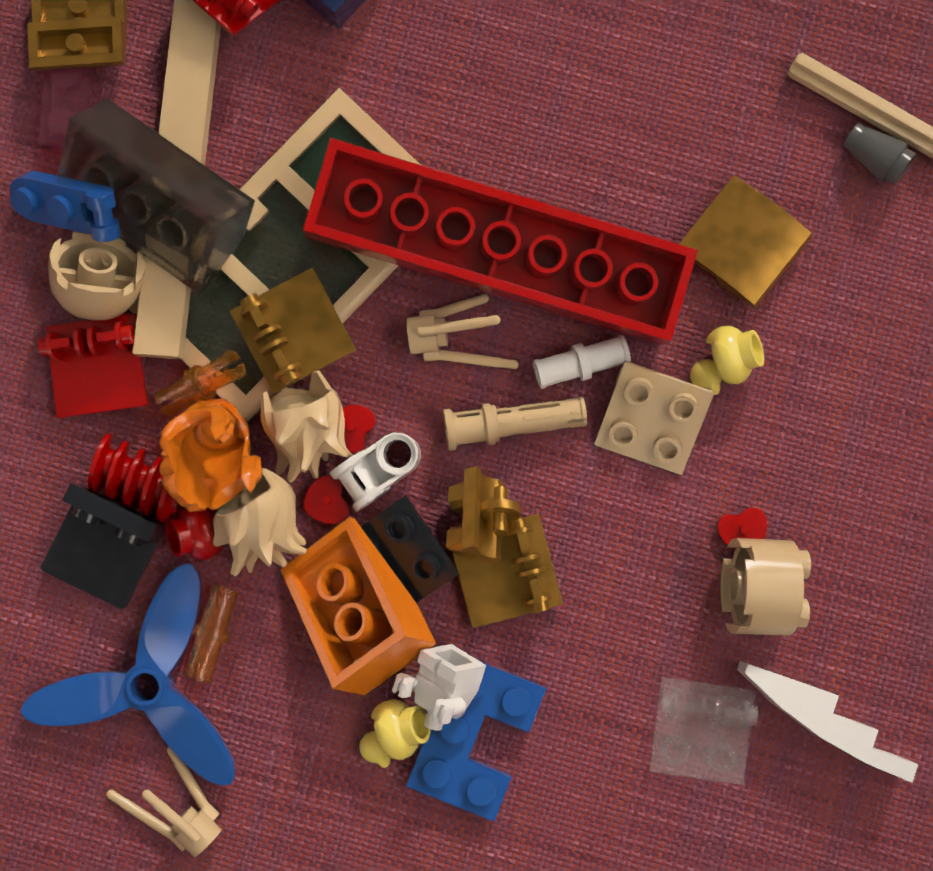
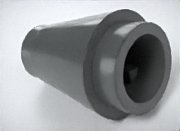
[843,123,916,186]

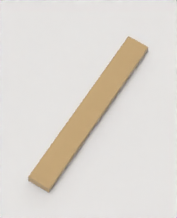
[133,0,221,360]

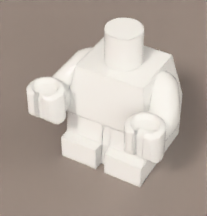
[392,644,486,731]

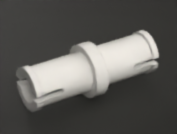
[533,335,631,389]

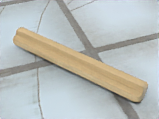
[788,53,933,159]

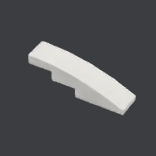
[737,661,918,782]

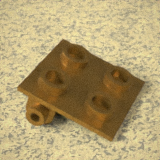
[230,267,356,394]
[452,514,563,628]

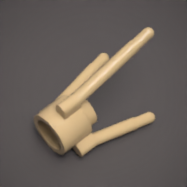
[407,294,519,369]
[106,747,222,858]

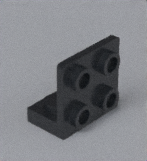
[41,483,165,609]

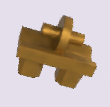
[446,466,521,563]

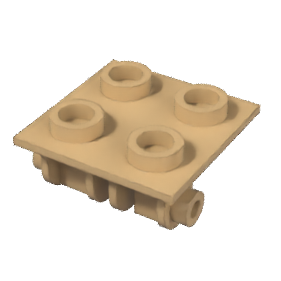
[594,361,715,475]

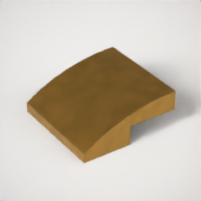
[27,0,127,71]
[679,175,812,308]

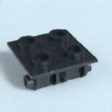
[361,495,460,603]

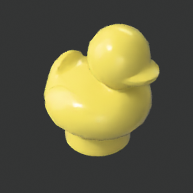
[690,326,764,395]
[359,699,431,768]

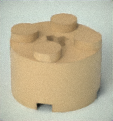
[721,538,811,636]

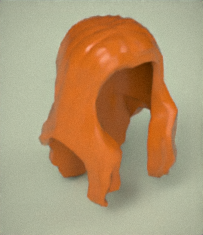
[159,398,262,512]

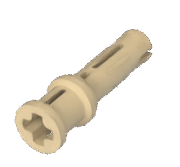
[443,397,587,451]

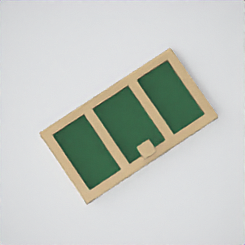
[129,88,421,422]

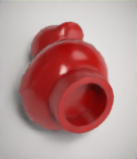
[165,506,224,560]

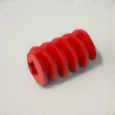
[88,433,182,524]

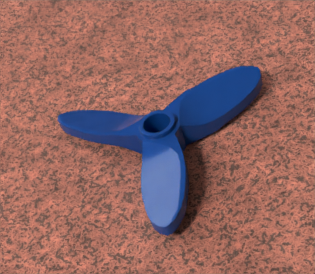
[21,564,236,786]

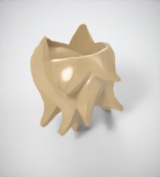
[261,371,353,483]
[213,468,307,577]

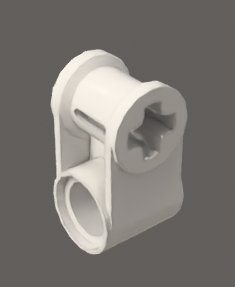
[330,433,421,512]

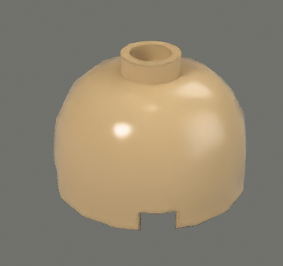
[48,231,146,320]

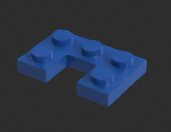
[406,660,546,821]

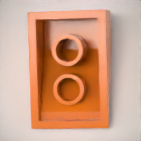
[280,517,436,695]

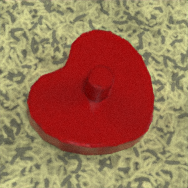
[343,405,376,454]
[303,475,350,524]
[717,507,767,550]

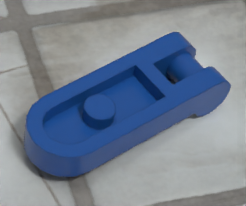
[10,171,121,242]

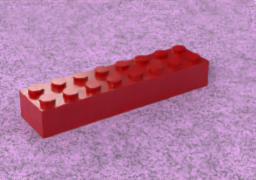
[303,138,698,345]

